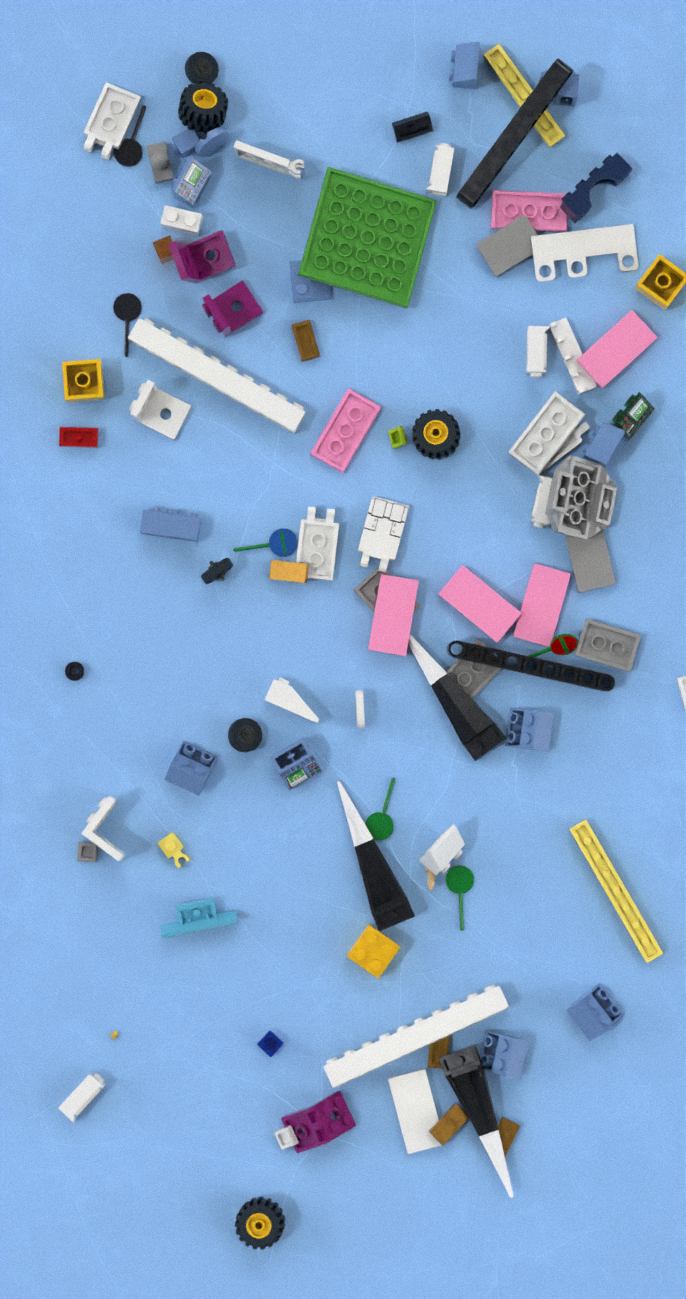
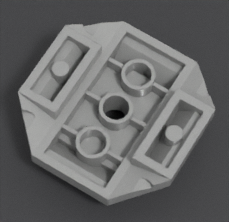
[545,456,617,540]

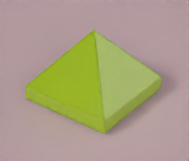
[388,426,407,449]

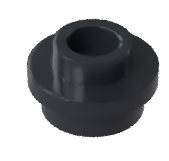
[65,662,84,681]

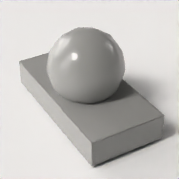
[147,142,174,184]

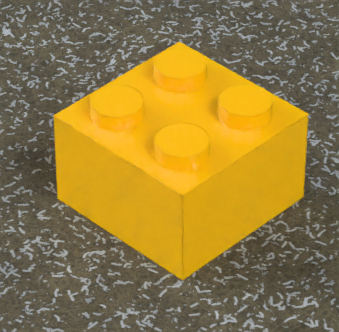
[634,254,686,311]
[62,359,105,403]
[347,924,400,978]

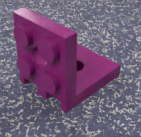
[168,230,236,284]
[202,280,263,337]
[281,1090,356,1153]

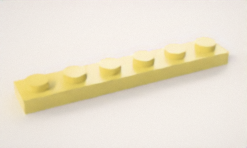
[483,44,565,148]

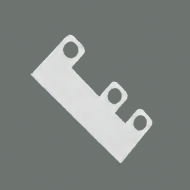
[531,224,638,281]

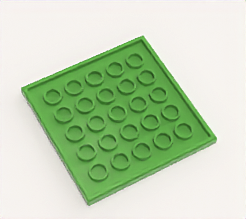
[297,167,437,309]

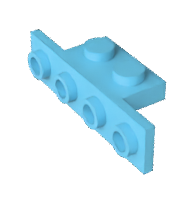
[161,897,238,938]

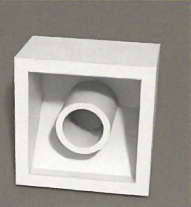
[419,824,465,875]

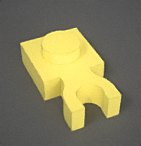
[157,832,190,868]

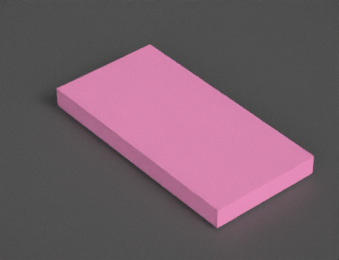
[491,190,568,232]
[576,310,658,389]
[310,388,381,473]
[513,563,571,647]
[438,565,522,643]
[368,574,419,656]

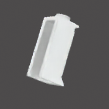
[425,143,454,197]
[526,326,550,378]
[530,475,552,529]
[58,1072,105,1123]

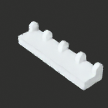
[548,318,597,395]

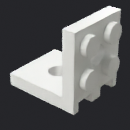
[129,380,192,440]
[81,796,126,861]

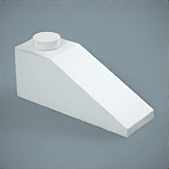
[265,677,319,723]

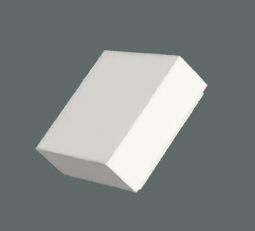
[274,1125,299,1150]

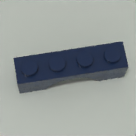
[560,153,633,224]

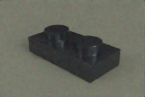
[392,111,433,143]

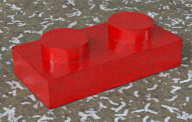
[59,427,98,448]

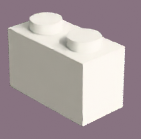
[160,205,203,237]

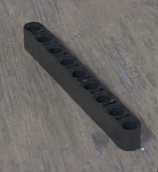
[456,58,574,209]
[446,641,615,691]

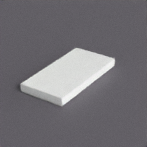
[508,391,586,476]
[388,1069,441,1154]

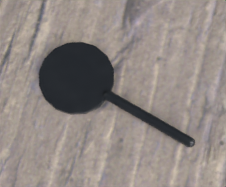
[114,105,146,167]
[113,293,142,357]

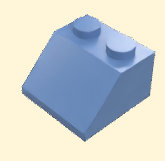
[449,41,480,89]
[290,260,331,303]
[583,423,625,467]

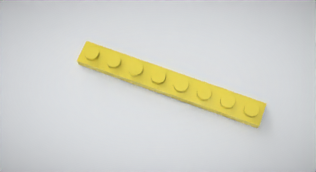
[569,819,663,963]

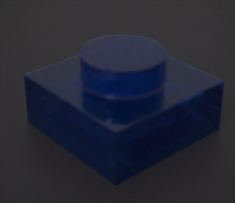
[257,1030,284,1057]

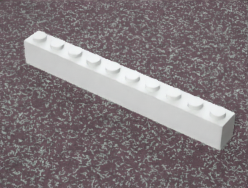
[128,318,306,434]
[323,984,509,1088]

